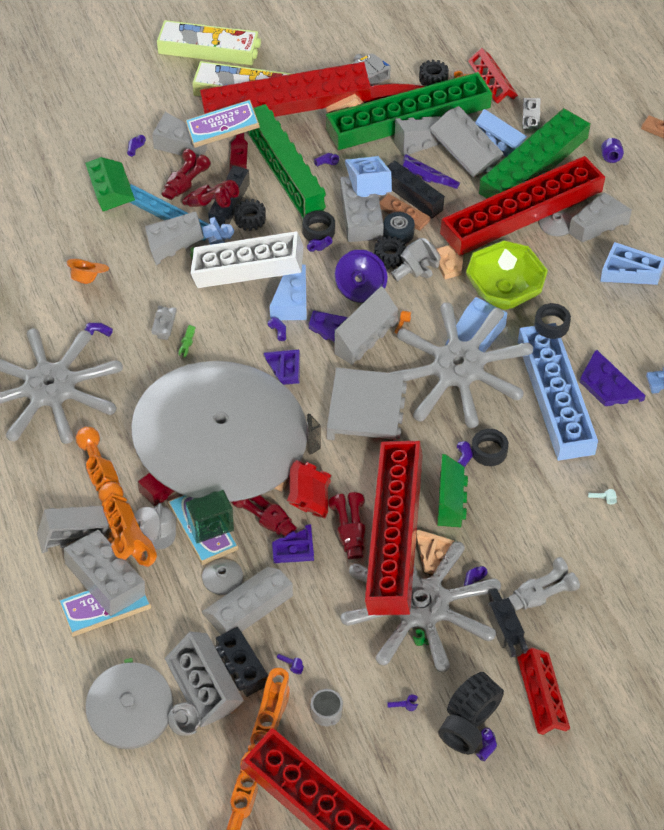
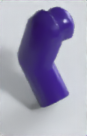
[476,728,497,761]

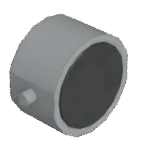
[310,689,343,727]

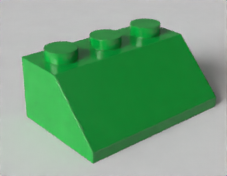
[85,157,135,212]
[437,454,468,528]

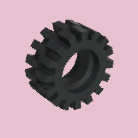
[419,60,449,87]
[234,199,266,231]
[374,236,406,269]

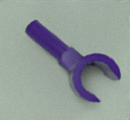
[277,654,304,675]
[388,694,418,711]

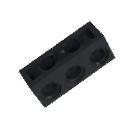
[215,627,269,697]

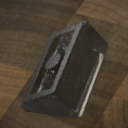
[307,414,321,455]

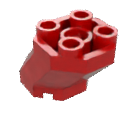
[287,460,332,519]

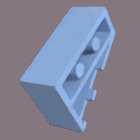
[475,109,527,157]
[600,242,664,285]
[270,265,307,320]

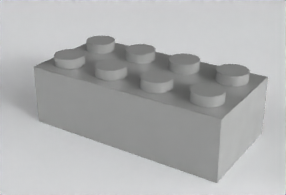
[340,177,384,242]
[64,530,145,616]

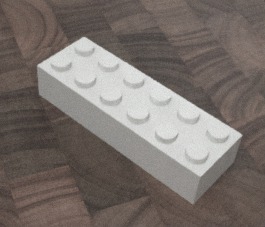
[191,231,304,288]

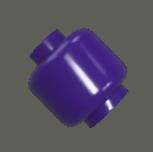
[601,138,624,163]

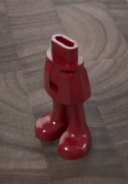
[161,148,211,200]
[182,180,239,208]
[328,492,366,560]
[231,495,297,537]

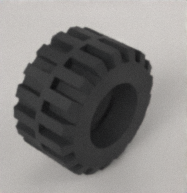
[447,672,504,727]

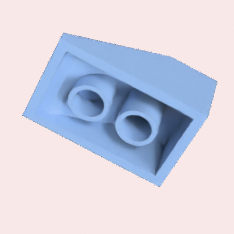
[345,156,392,197]
[445,297,507,352]

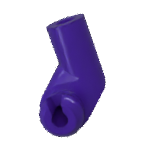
[127,135,146,157]
[314,153,340,167]
[307,236,333,252]
[267,317,287,341]
[84,322,113,337]
[457,441,473,467]
[463,566,488,586]

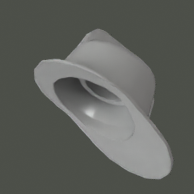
[153,503,176,550]

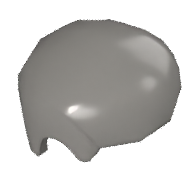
[168,702,201,736]

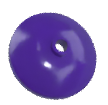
[334,250,388,303]

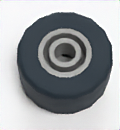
[383,212,415,244]

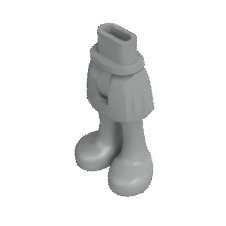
[507,557,580,611]

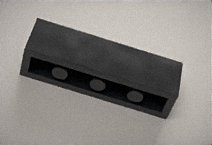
[387,160,445,219]
[208,166,250,228]

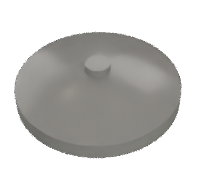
[86,663,173,749]

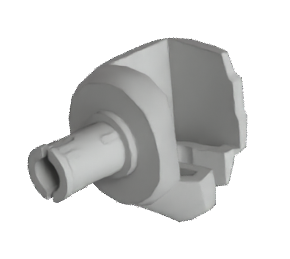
[391,238,441,282]

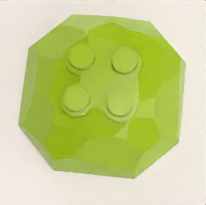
[466,241,548,310]

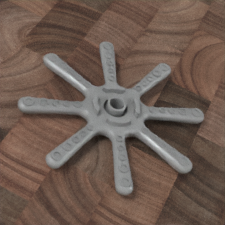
[390,302,533,428]
[0,328,123,444]
[340,541,501,672]

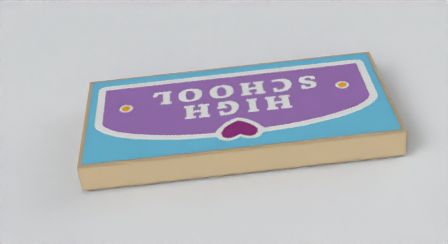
[185,100,259,148]
[168,495,239,565]
[58,590,151,637]

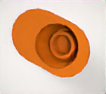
[67,259,109,284]

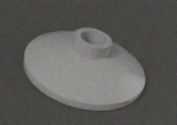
[539,211,572,237]
[134,507,161,543]
[202,559,243,595]

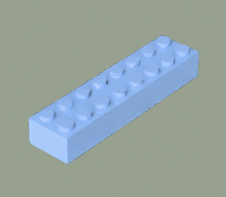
[518,323,598,461]

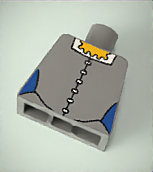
[353,54,391,86]

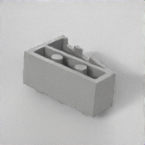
[145,212,204,265]

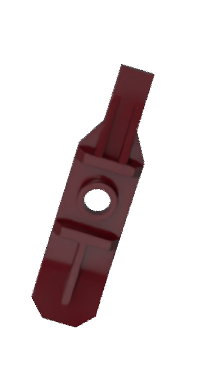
[229,132,248,172]

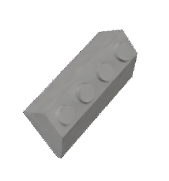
[429,106,503,177]
[335,287,398,365]
[202,567,293,635]
[164,632,244,727]

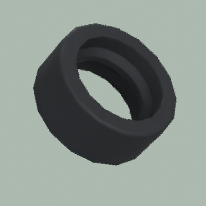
[302,210,335,241]
[534,303,571,339]
[471,428,509,467]
[438,715,482,755]

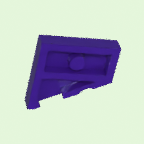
[309,311,349,343]
[264,349,301,385]
[272,524,314,563]

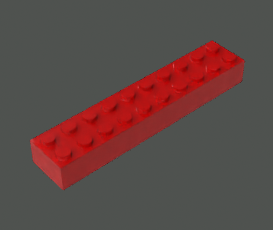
[200,62,371,117]
[440,156,606,256]
[365,441,423,615]

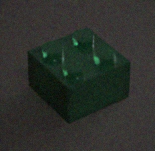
[186,489,234,544]

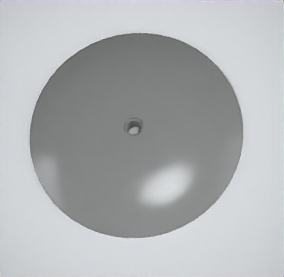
[132,361,307,502]

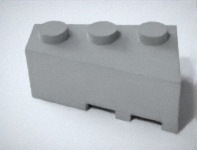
[152,112,207,158]
[394,117,442,156]
[569,192,632,242]
[37,506,109,553]

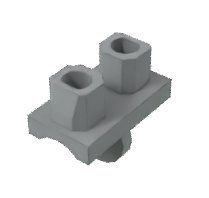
[522,98,540,129]
[152,306,177,340]

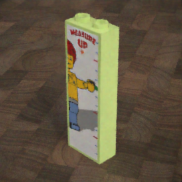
[157,20,261,65]
[193,61,290,96]

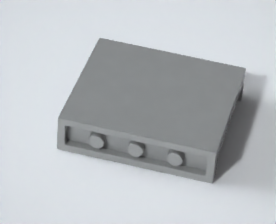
[327,368,407,441]

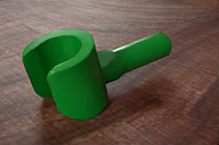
[413,629,429,646]

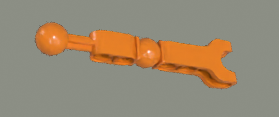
[76,427,157,567]
[226,668,290,830]

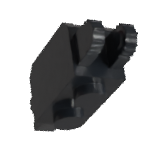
[488,589,528,658]

